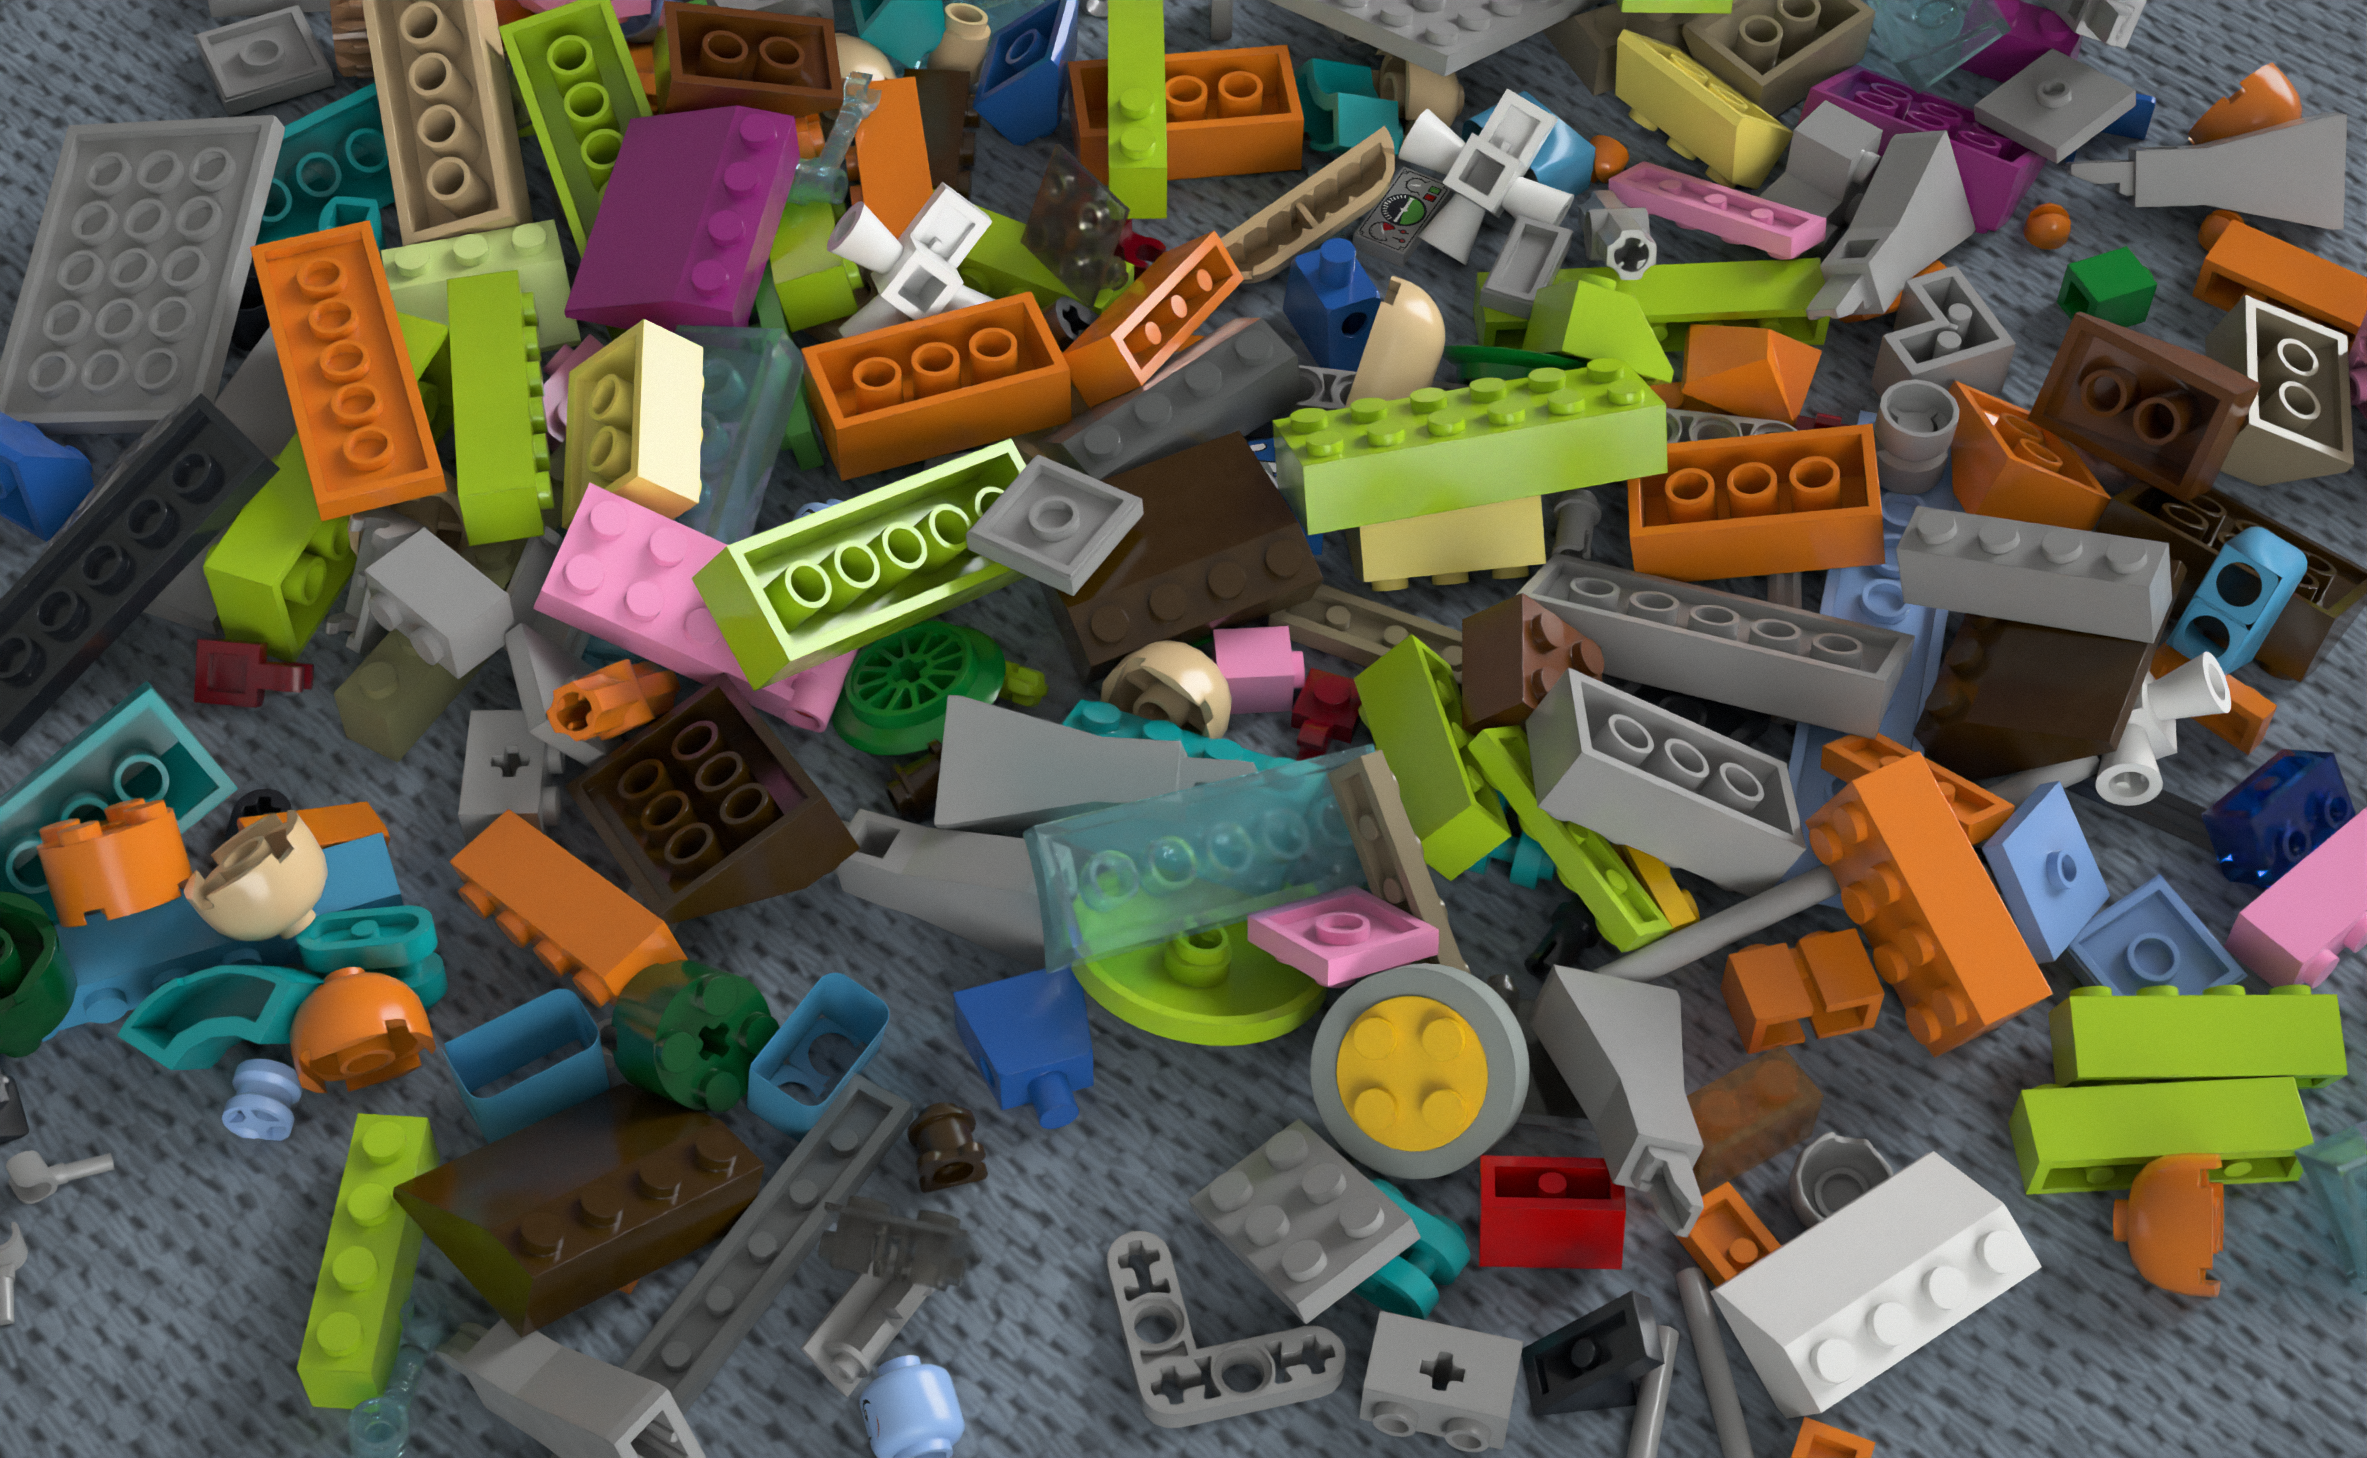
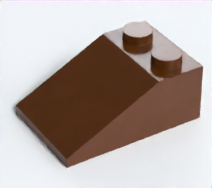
[652,0,844,119]
[2027,312,2262,503]

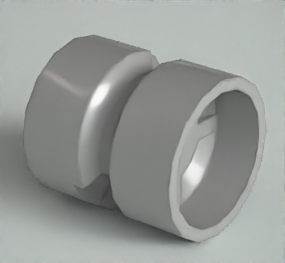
[1874,379,1960,495]

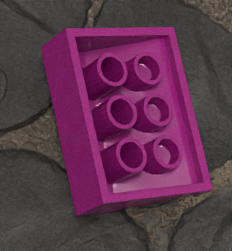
[1788,65,2048,234]
[564,105,800,351]

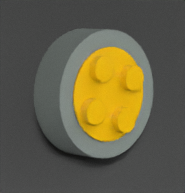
[1310,963,1530,1179]

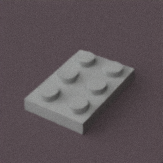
[1188,1119,1421,1324]

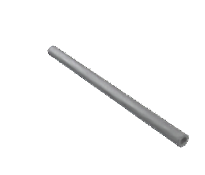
[1592,755,2100,983]

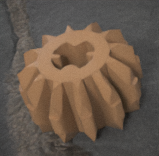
[330,0,375,79]

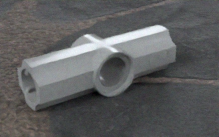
[1578,190,1657,280]

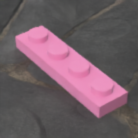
[1608,161,1826,260]

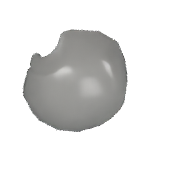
[1788,1131,1893,1229]

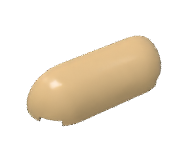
[1221,126,1396,284]
[1345,276,1445,408]

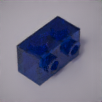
[2201,749,2356,889]

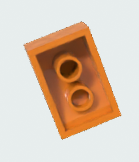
[1948,380,2111,531]

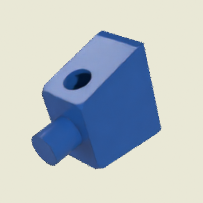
[1283,238,1381,372]
[953,962,1094,1129]

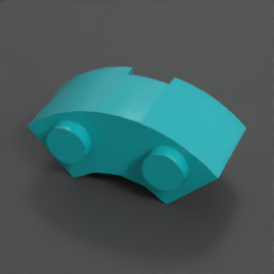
[1293,58,1403,157]
[117,965,324,1070]

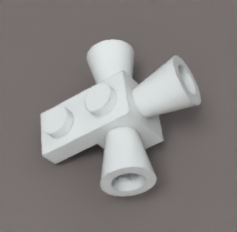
[1399,89,1574,265]
[827,182,996,338]
[2096,651,2231,806]

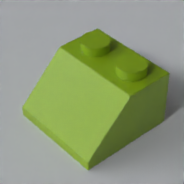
[1522,273,1674,386]

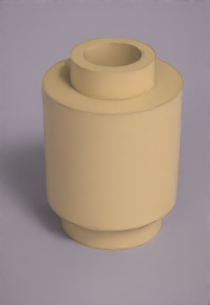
[926,3,991,85]

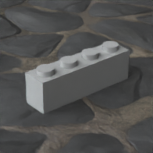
[1896,506,2172,643]

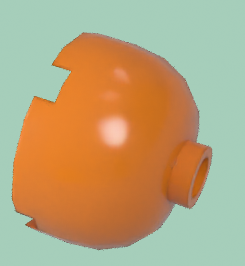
[2188,62,2303,145]
[289,967,436,1093]
[2113,1152,2224,1297]

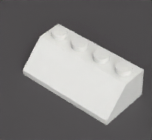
[1710,1151,2042,1419]

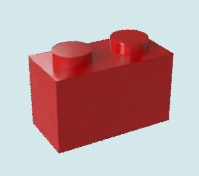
[1478,1155,1626,1270]

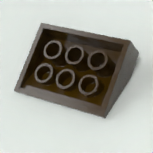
[1038,430,1324,686]
[2095,480,2367,682]
[1913,559,2188,782]
[565,673,861,925]
[392,1083,765,1338]

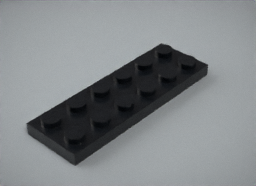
[0,393,280,747]

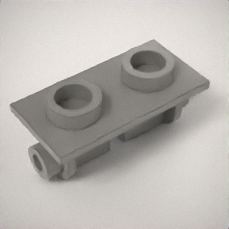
[800,1241,939,1397]

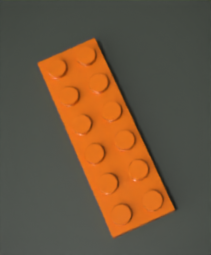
[250,220,447,522]

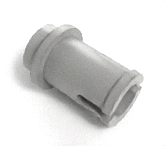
[1551,489,1602,561]

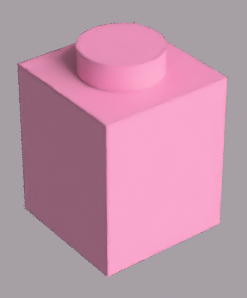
[1212,626,1305,714]

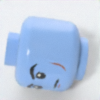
[860,1355,965,1458]

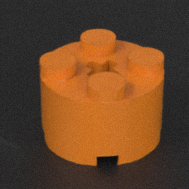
[36,798,193,927]

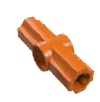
[546,659,681,742]

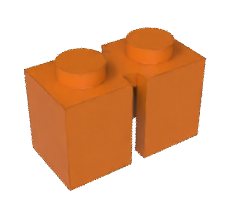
[1720,928,1885,1054]

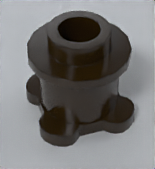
[884,739,942,823]
[907,1102,988,1193]

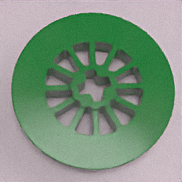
[1442,345,1588,385]
[831,621,1006,755]

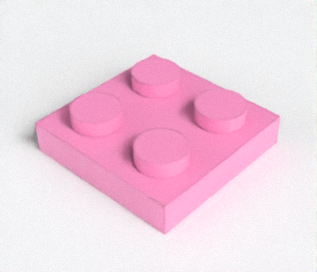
[1248,886,1439,988]

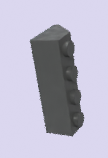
[1038,318,1304,481]

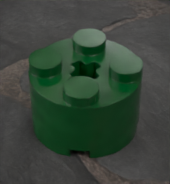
[0,892,78,1058]
[611,959,780,1112]

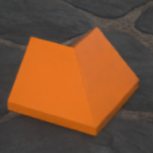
[1681,324,1822,428]

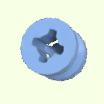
[221,1059,303,1141]

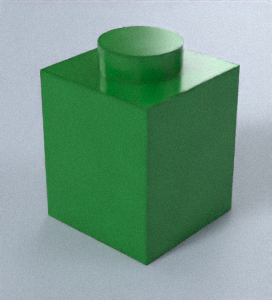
[2056,246,2158,328]

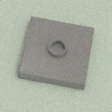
[193,5,335,117]
[1974,48,2136,164]
[966,454,1144,596]
[504,622,623,768]

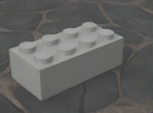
[1525,667,1806,897]

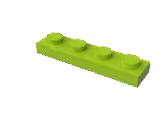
[1467,725,1674,953]

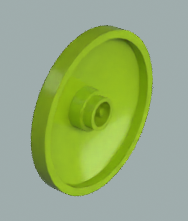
[1065,858,1329,1046]

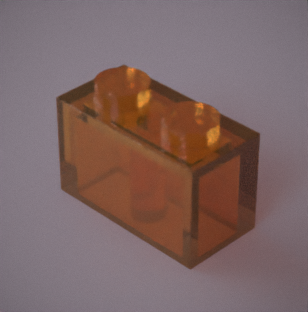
[1686,1045,1824,1196]

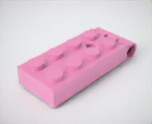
[533,483,858,733]

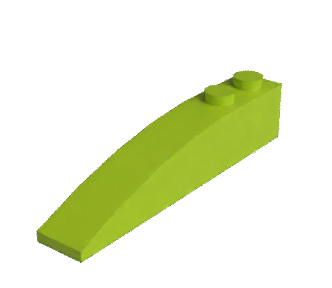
[1108,0,1167,219]

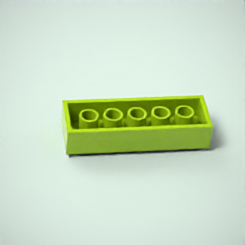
[498,0,653,341]
[203,311,454,662]
[1272,358,1668,536]
[692,438,1028,692]

